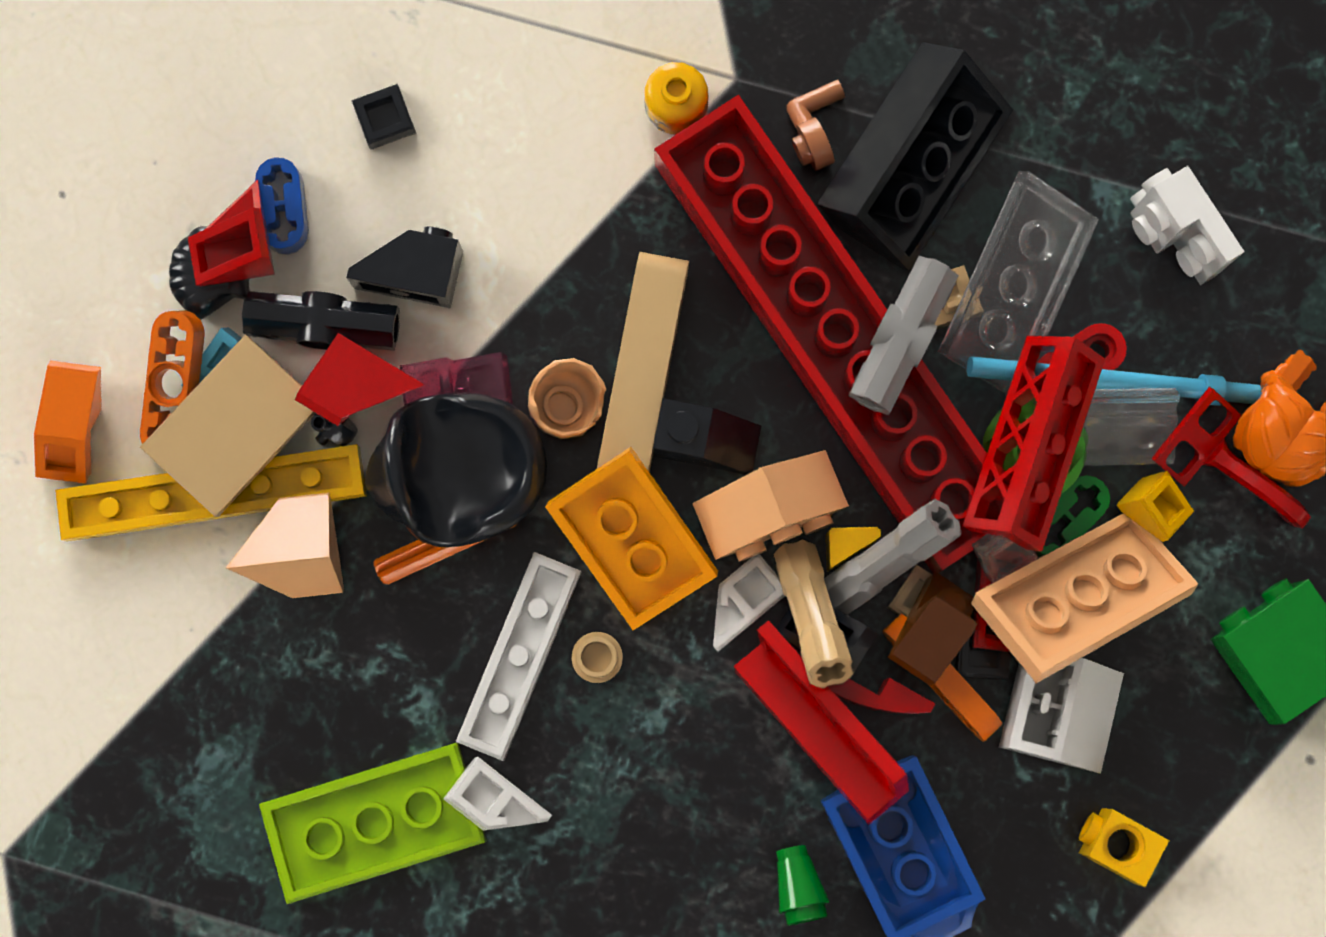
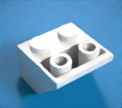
[999,658,1124,774]

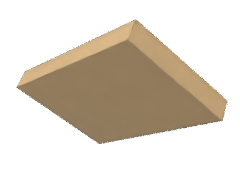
[140,334,315,517]

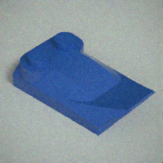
[820,755,986,937]

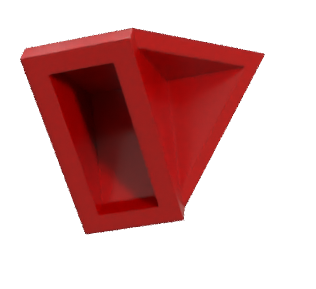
[188,179,275,286]
[295,333,425,426]

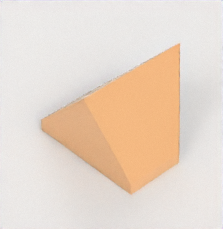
[226,492,344,598]

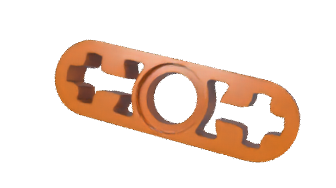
[140,311,205,444]
[882,614,1003,742]

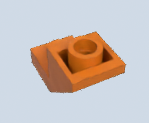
[34,360,102,484]

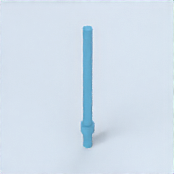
[966,356,1262,406]

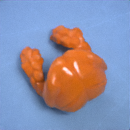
[1233,350,1326,487]

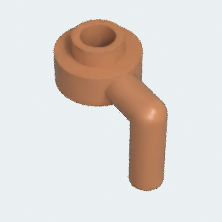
[786,79,845,171]

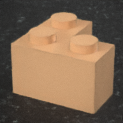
[692,450,849,562]

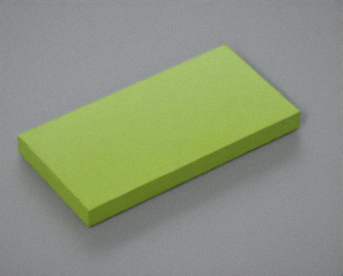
[259,743,487,904]

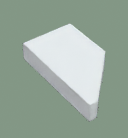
[713,554,785,652]
[443,756,552,831]

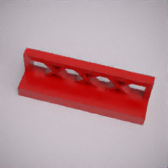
[963,336,1105,552]
[733,620,909,824]

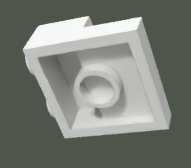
[1130,166,1245,285]

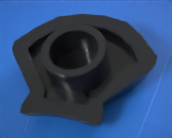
[169,226,250,319]

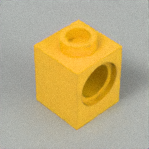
[1079,808,1169,887]

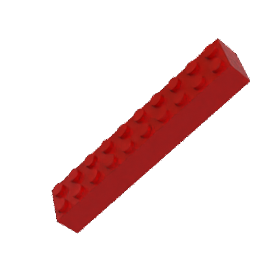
[654,94,1004,573]

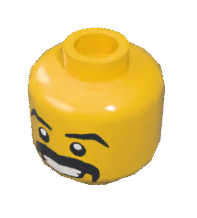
[645,62,708,134]

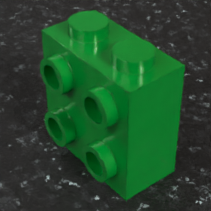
[1210,578,1326,725]

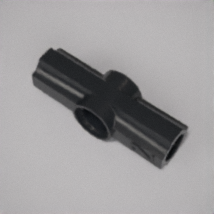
[242,291,400,351]

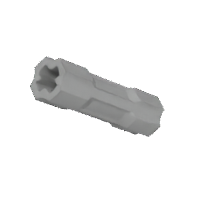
[824,499,961,615]

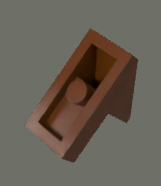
[888,572,977,686]

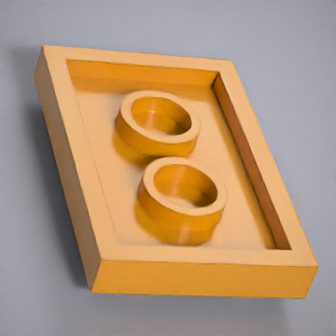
[545,447,718,630]

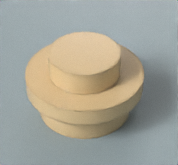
[572,632,623,683]

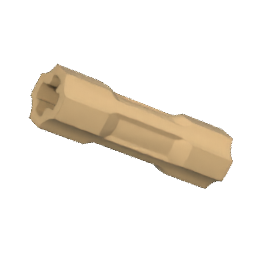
[774,539,854,688]

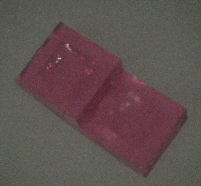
[400,352,513,405]

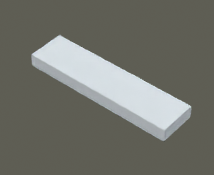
[456,552,582,761]

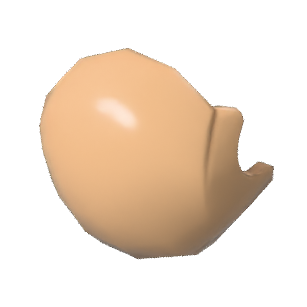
[528,358,606,439]

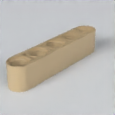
[597,252,689,473]

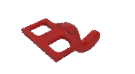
[1151,387,1311,529]

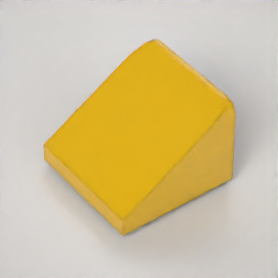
[1116,471,1194,542]
[825,527,881,572]

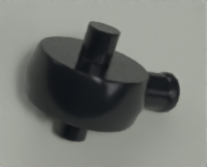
[311,413,358,446]

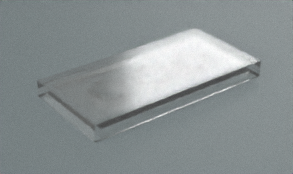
[938,171,1099,394]

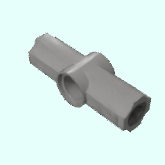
[849,256,959,415]

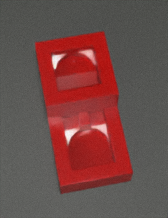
[828,678,935,714]

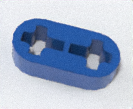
[255,157,308,255]

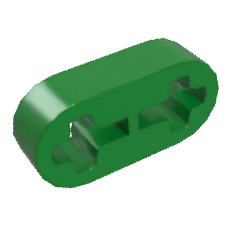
[1031,475,1110,557]

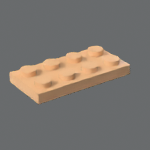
[971,514,1198,683]

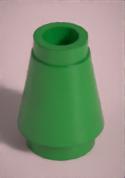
[776,845,830,926]

